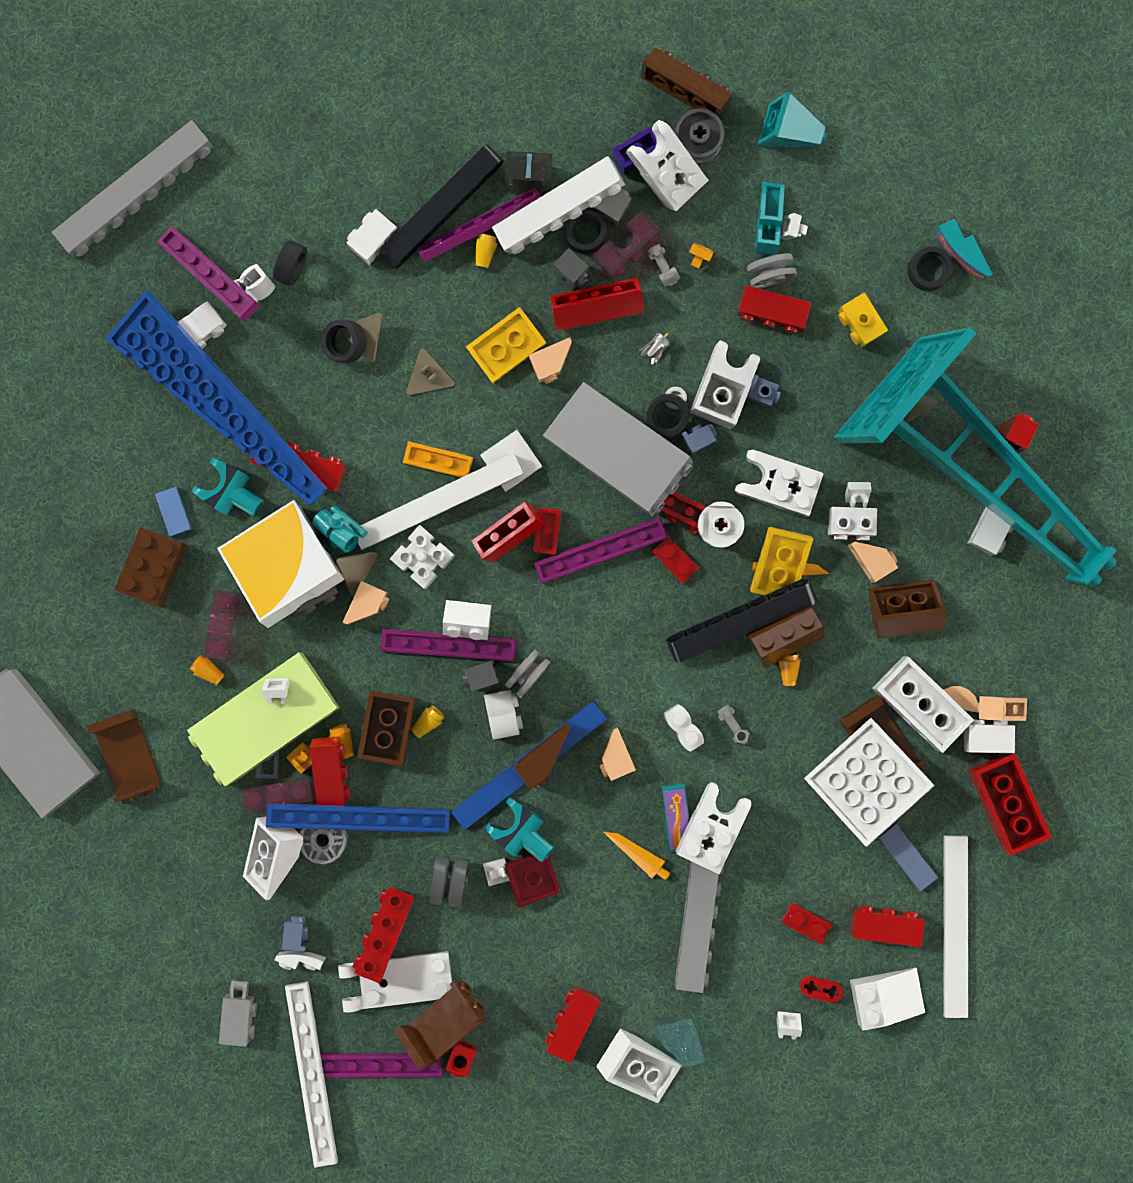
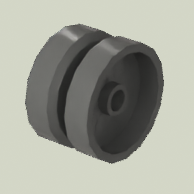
[675,108,725,166]
[429,855,469,910]

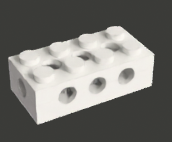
[872,656,974,753]

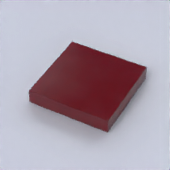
[504,854,561,908]

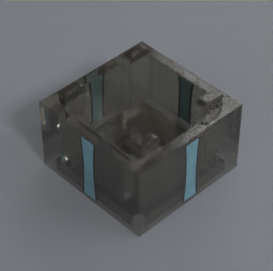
[505,151,553,195]

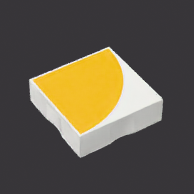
[217,500,345,628]

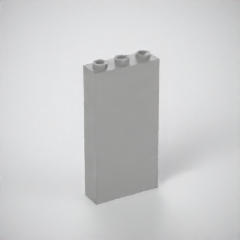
[543,382,693,516]
[0,669,101,818]

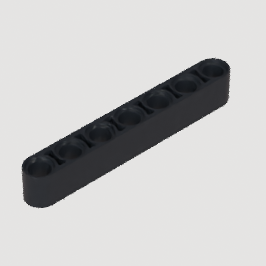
[379,144,504,269]
[666,579,818,662]

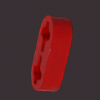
[799,975,843,1002]

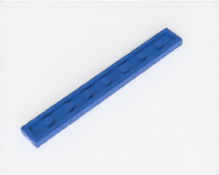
[451,701,607,830]
[266,803,450,833]

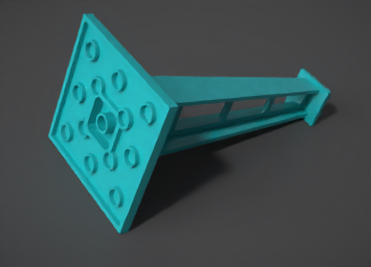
[833,327,1117,587]

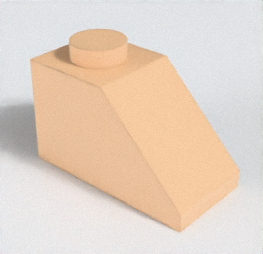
[529,337,572,384]
[848,542,898,583]
[343,581,389,624]
[978,696,1027,721]
[599,728,635,781]

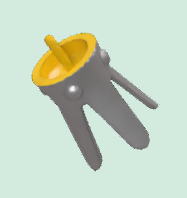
[639,333,670,365]

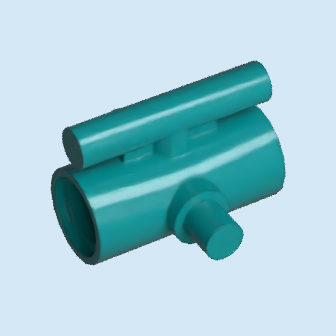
[312,505,368,553]

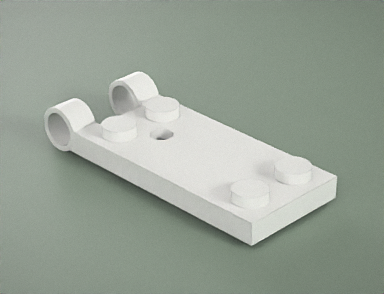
[338,951,452,1012]

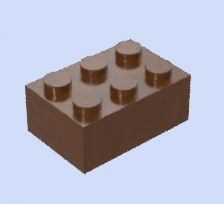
[115,527,187,607]
[357,690,417,766]

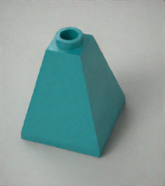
[757,92,827,148]

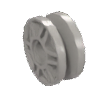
[746,253,797,288]
[505,649,550,698]
[300,828,348,864]

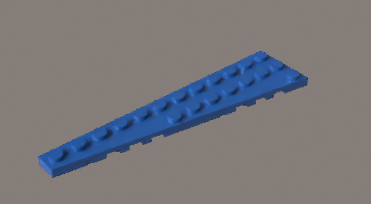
[105,291,328,505]

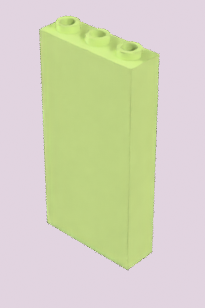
[187,652,340,786]

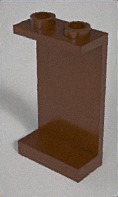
[839,695,925,770]
[87,709,162,804]
[394,980,488,1070]

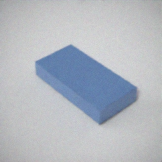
[155,487,192,537]

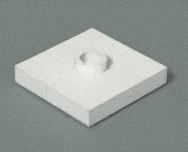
[480,430,542,492]

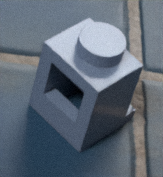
[746,375,781,408]
[681,424,717,455]
[282,915,309,951]

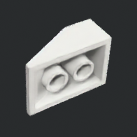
[243,817,303,900]
[850,968,925,1031]
[596,1029,682,1103]

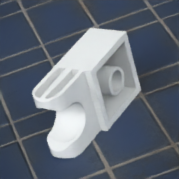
[626,120,708,211]
[689,340,760,430]
[734,450,824,518]
[676,782,751,874]

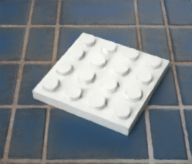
[804,718,934,847]

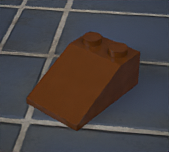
[513,722,570,790]

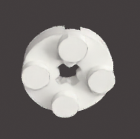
[698,502,744,548]

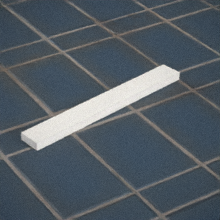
[353,453,524,550]
[944,835,968,1018]
[285,981,338,1168]

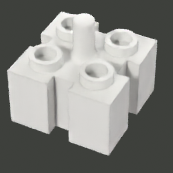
[390,525,455,589]

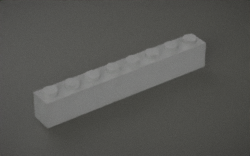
[52,120,213,258]
[674,809,726,993]

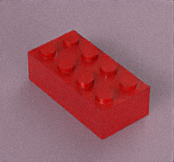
[968,753,1052,856]

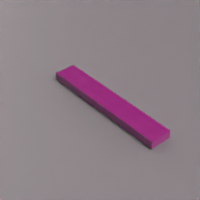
[417,188,542,262]
[157,226,260,322]
[534,517,668,584]
[380,629,516,661]
[320,1053,443,1078]

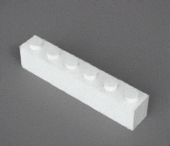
[492,156,625,254]

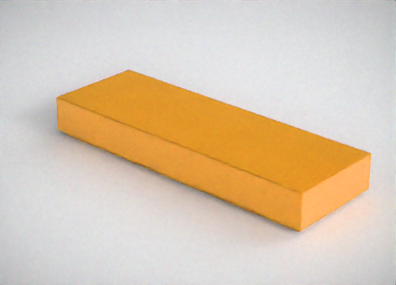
[403,441,473,478]

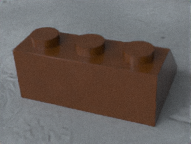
[868,580,946,638]
[745,607,825,668]

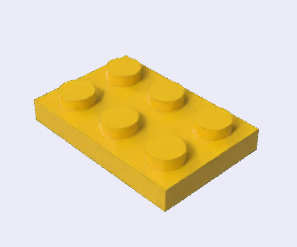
[466,307,547,383]
[750,527,813,595]

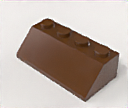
[641,48,732,118]

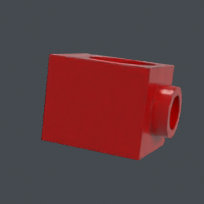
[446,1041,477,1078]

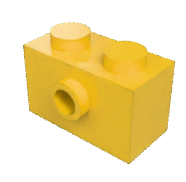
[838,292,888,348]

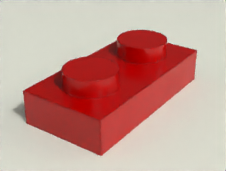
[533,507,562,555]
[652,537,699,584]
[781,902,832,944]

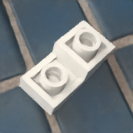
[275,951,326,970]

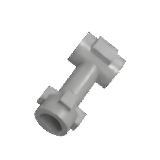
[648,244,680,287]
[717,704,750,745]

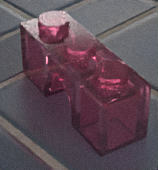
[593,210,661,280]
[203,589,241,660]
[241,776,316,813]

